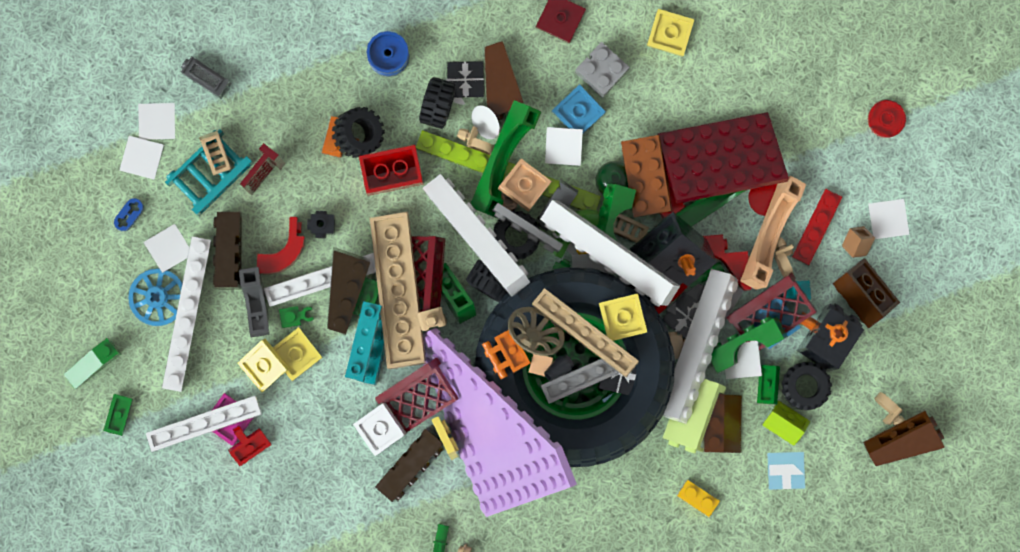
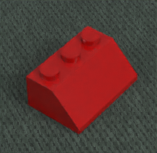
[359,145,423,196]

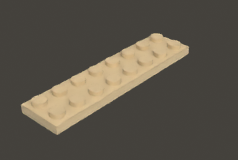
[370,212,426,369]

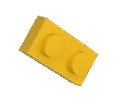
[677,480,720,517]

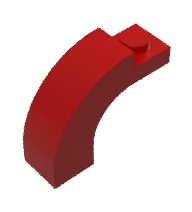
[257,217,306,275]

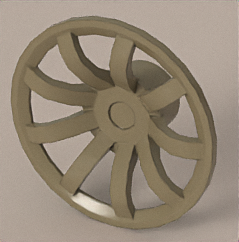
[508,307,565,356]

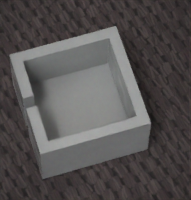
[575,42,630,98]

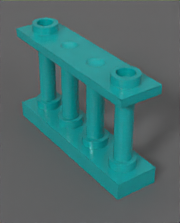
[165,129,254,216]
[345,301,385,385]

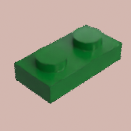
[353,277,379,316]
[757,365,780,405]
[103,394,133,436]

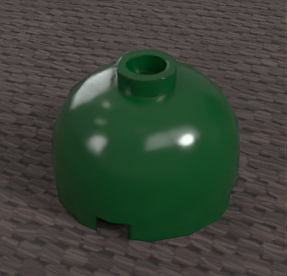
[595,161,629,195]

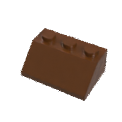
[832,258,900,329]
[702,394,742,453]

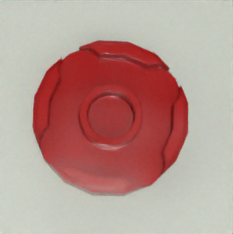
[867,100,906,138]

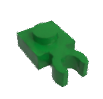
[279,306,314,329]

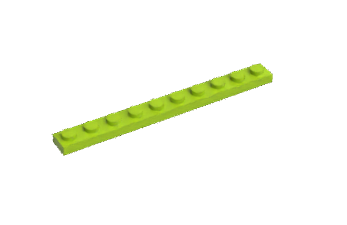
[416,130,601,210]

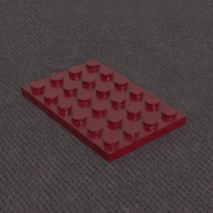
[657,112,789,204]

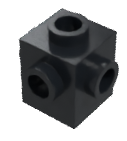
[307,211,335,239]

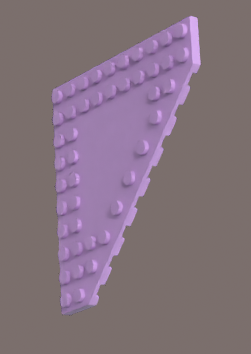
[423,328,577,517]

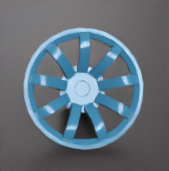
[128,269,182,326]

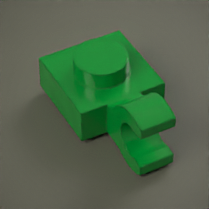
[552,258,571,270]

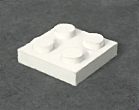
[353,402,407,456]

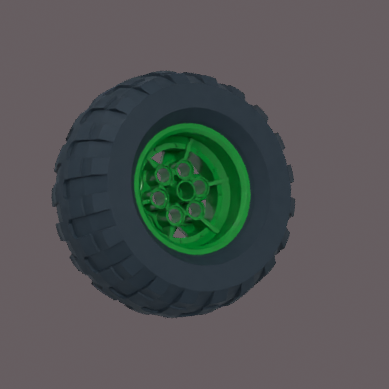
[475,267,675,467]

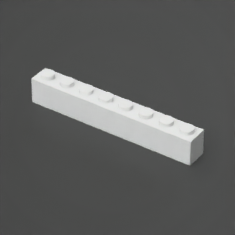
[423,174,530,297]
[540,200,680,307]
[162,236,211,392]
[663,269,738,424]

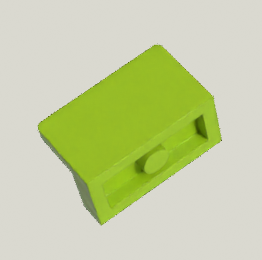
[762,400,810,446]

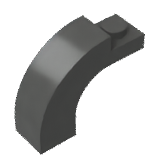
[239,267,270,338]

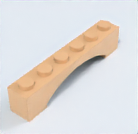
[740,176,806,290]

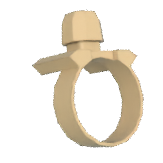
[457,126,494,155]
[774,237,794,277]
[417,307,447,331]
[874,392,905,426]

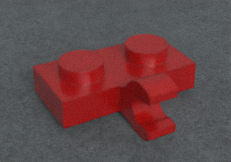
[228,425,272,466]

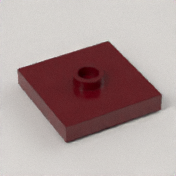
[535,0,586,44]

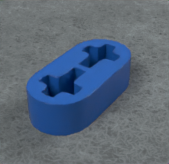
[114,198,144,232]

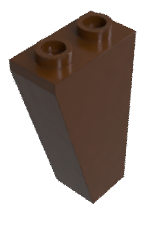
[485,41,524,121]
[863,411,945,466]

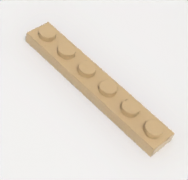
[532,288,639,378]

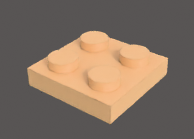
[498,159,552,212]

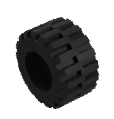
[419,77,456,129]
[332,107,385,158]
[493,211,540,260]
[466,259,508,302]
[781,362,832,410]

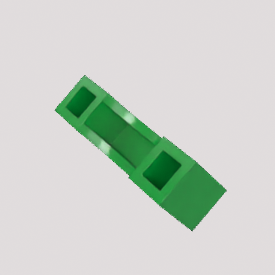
[596,184,636,242]
[711,316,788,374]

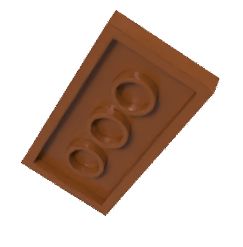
[621,135,672,217]

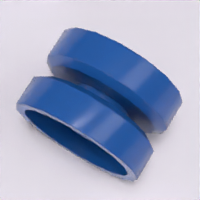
[366,31,410,77]

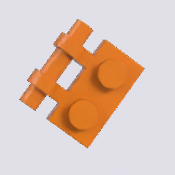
[482,330,531,379]

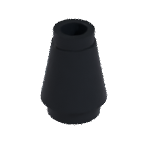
[544,354,574,381]

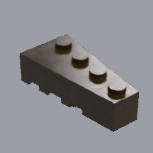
[213,212,242,290]
[327,247,370,335]
[375,428,444,502]

